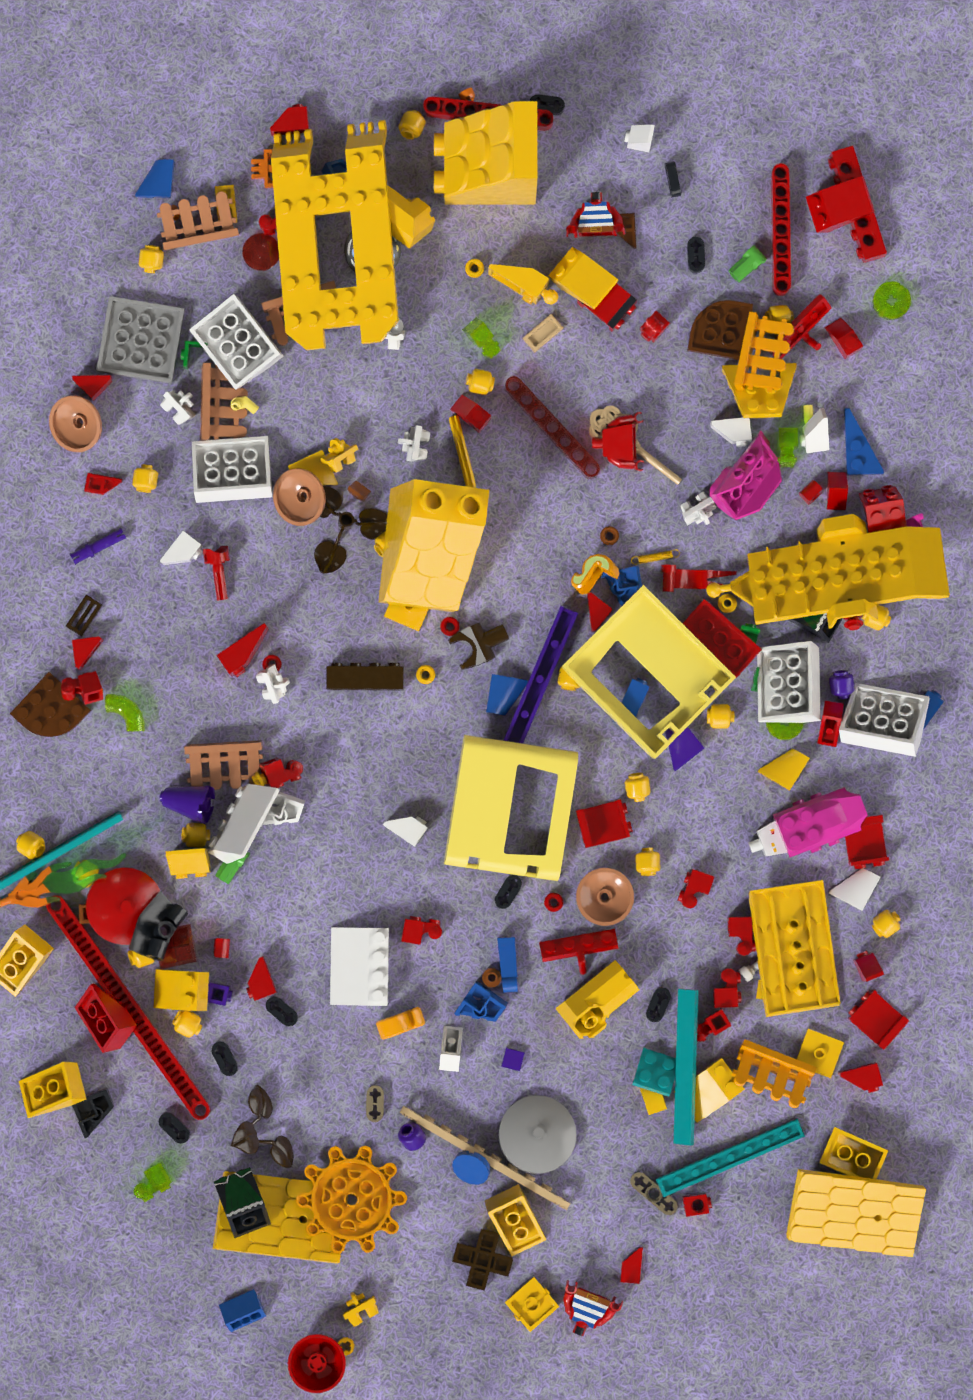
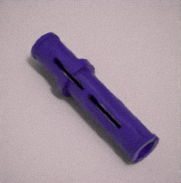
[70,528,127,565]

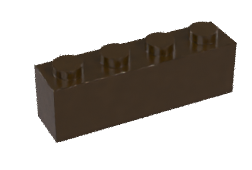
[326,663,404,691]

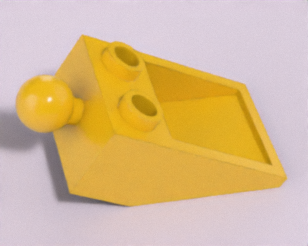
[488,264,558,305]

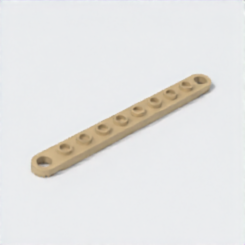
[399,1106,571,1210]

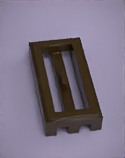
[66,594,102,637]

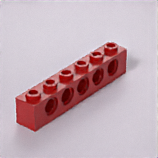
[828,146,887,263]

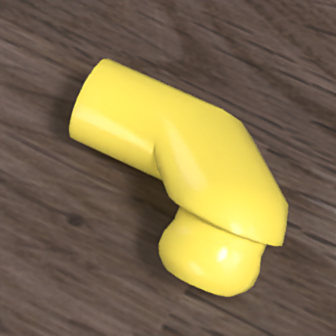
[230,396,259,414]

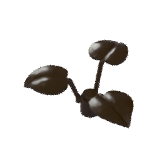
[314,486,387,574]
[231,1085,294,1168]

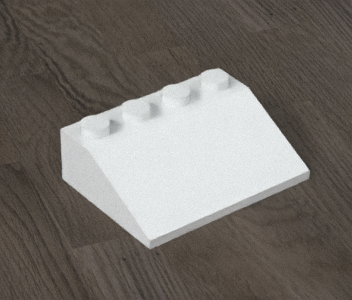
[189,294,284,390]
[192,436,272,503]
[757,641,821,723]
[839,683,930,757]
[208,784,280,864]
[330,927,389,1006]

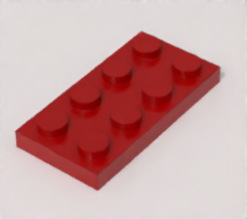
[682,599,762,678]

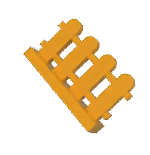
[734,312,794,393]
[732,1039,817,1108]

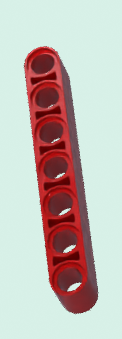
[423,96,554,131]
[771,163,791,296]

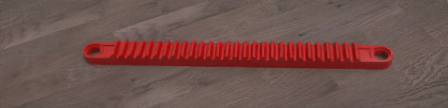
[46,895,211,1120]

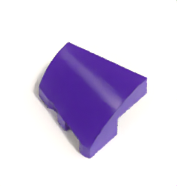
[665,727,704,771]

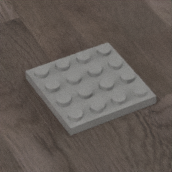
[96,296,185,384]

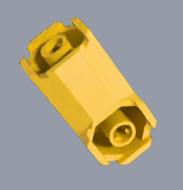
[387,185,435,249]
[555,960,640,1039]

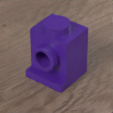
[208,982,233,1006]

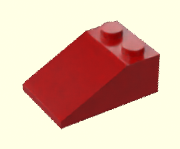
[806,176,875,233]
[216,623,269,677]
[74,983,137,1053]

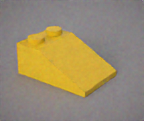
[548,247,618,309]
[166,848,211,879]
[0,924,54,997]
[153,969,209,1011]
[674,1057,745,1123]
[19,1062,86,1118]
[819,1127,888,1179]
[484,1184,546,1257]

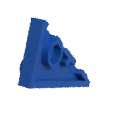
[844,408,884,475]

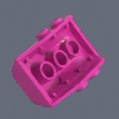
[710,430,782,520]
[773,787,868,858]

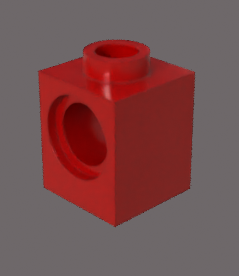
[682,1193,712,1217]

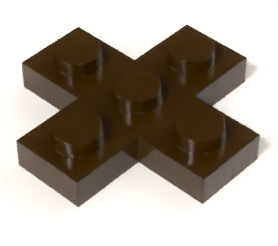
[452,1228,513,1291]

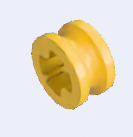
[338,1337,354,1356]

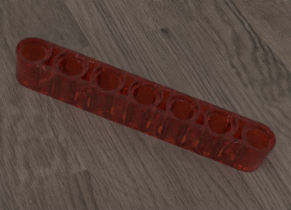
[505,376,600,480]

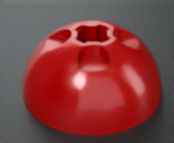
[288,1334,346,1393]

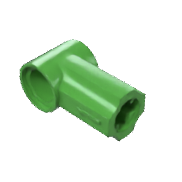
[728,245,767,283]
[215,852,250,884]

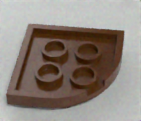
[687,300,753,360]
[10,672,92,737]

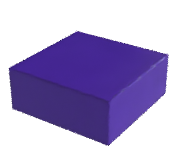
[501,1048,525,1071]

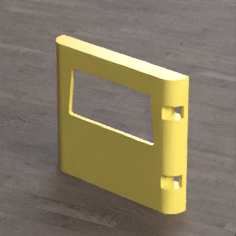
[562,585,736,759]
[444,735,578,881]

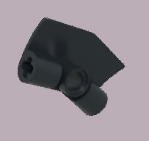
[129,891,188,961]

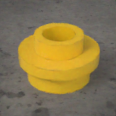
[465,259,484,278]
[718,594,737,613]
[416,665,435,684]
[251,771,267,786]

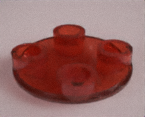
[242,233,279,271]

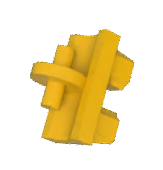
[320,438,358,472]
[343,1292,379,1327]

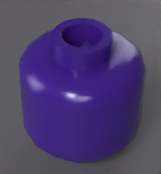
[829,670,855,699]
[398,1122,426,1151]

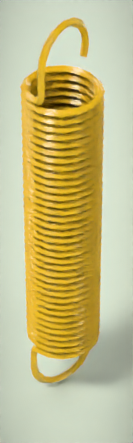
[631,549,680,565]

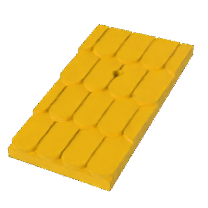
[749,880,840,1017]
[786,1169,926,1257]
[212,1171,348,1264]

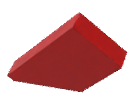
[84,473,123,495]
[620,1247,643,1284]

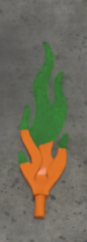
[0,853,127,908]

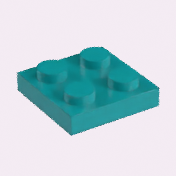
[632,1047,676,1097]

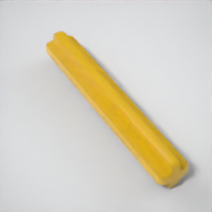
[449,415,476,488]

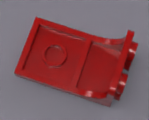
[859,485,907,533]

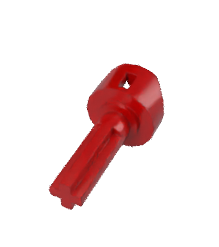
[203,546,230,601]

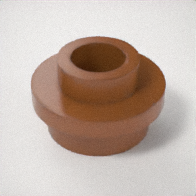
[600,526,619,545]
[482,968,501,987]

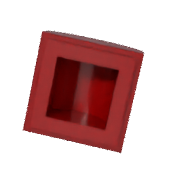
[799,480,822,505]
[213,938,230,958]

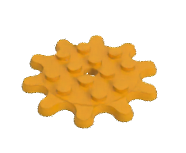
[296,1146,407,1254]

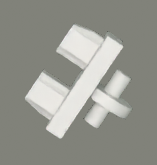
[385,318,405,350]
[160,390,196,425]
[398,425,430,462]
[680,492,717,526]
[256,664,290,704]

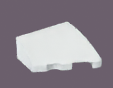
[261,792,305,827]
[829,868,880,911]

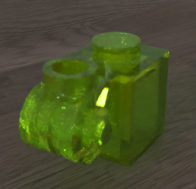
[462,317,501,359]
[777,428,798,468]
[133,1161,173,1203]

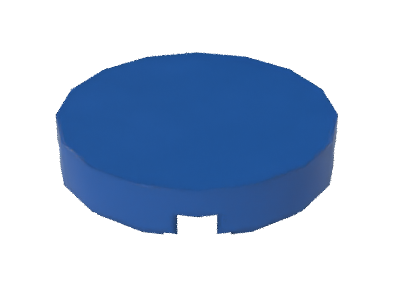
[452,1150,490,1185]

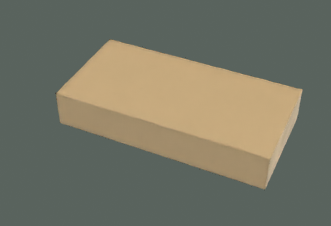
[522,314,564,353]

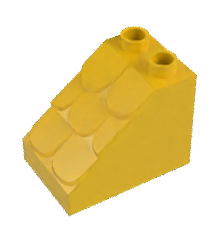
[434,101,538,205]
[378,479,489,612]

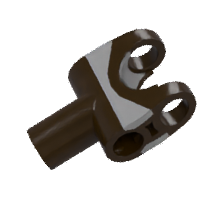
[448,623,509,670]

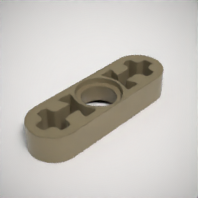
[630,1172,678,1215]

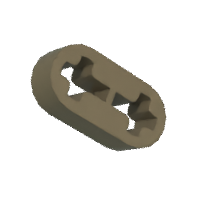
[366,1085,384,1122]

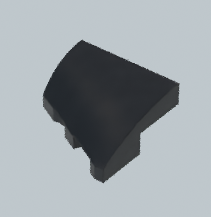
[72,1088,114,1138]

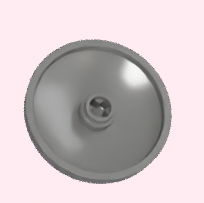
[499,1095,576,1174]

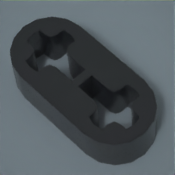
[530,94,565,115]
[665,161,681,198]
[687,236,705,274]
[495,875,522,909]
[646,987,671,1022]
[266,997,298,1026]
[211,1041,238,1076]
[158,1112,190,1144]

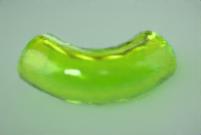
[105,694,145,732]

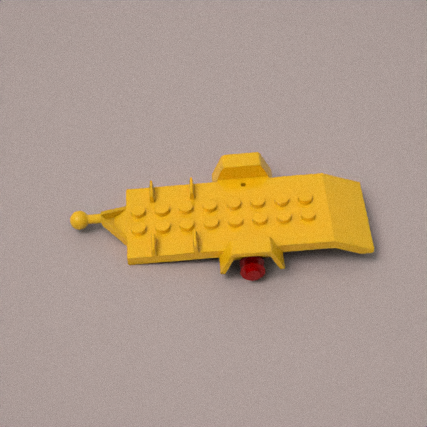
[706,514,950,631]

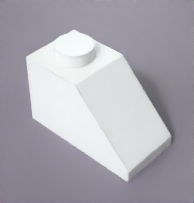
[624,125,655,152]
[800,408,829,453]
[710,417,752,447]
[160,531,203,565]
[383,816,428,847]
[439,1026,463,1072]

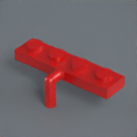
[769,294,832,359]
[539,929,619,975]

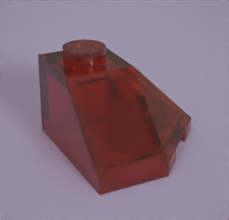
[159,924,198,969]

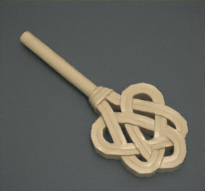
[589,406,682,485]

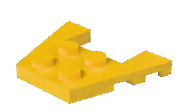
[722,363,797,418]

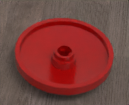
[86,867,160,945]

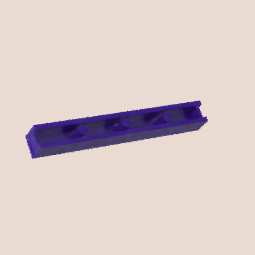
[503,606,578,744]

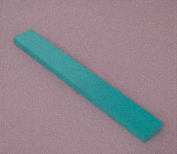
[0,811,123,890]
[673,989,698,1146]
[656,1118,805,1197]

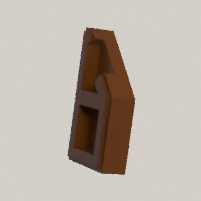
[617,213,636,249]

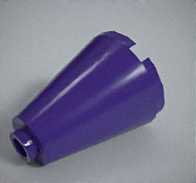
[159,786,215,824]

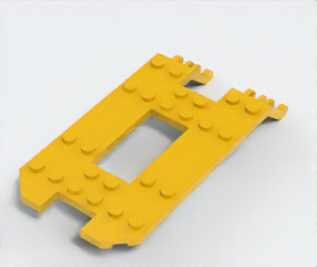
[271,120,399,351]

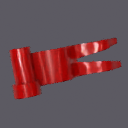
[661,565,737,592]

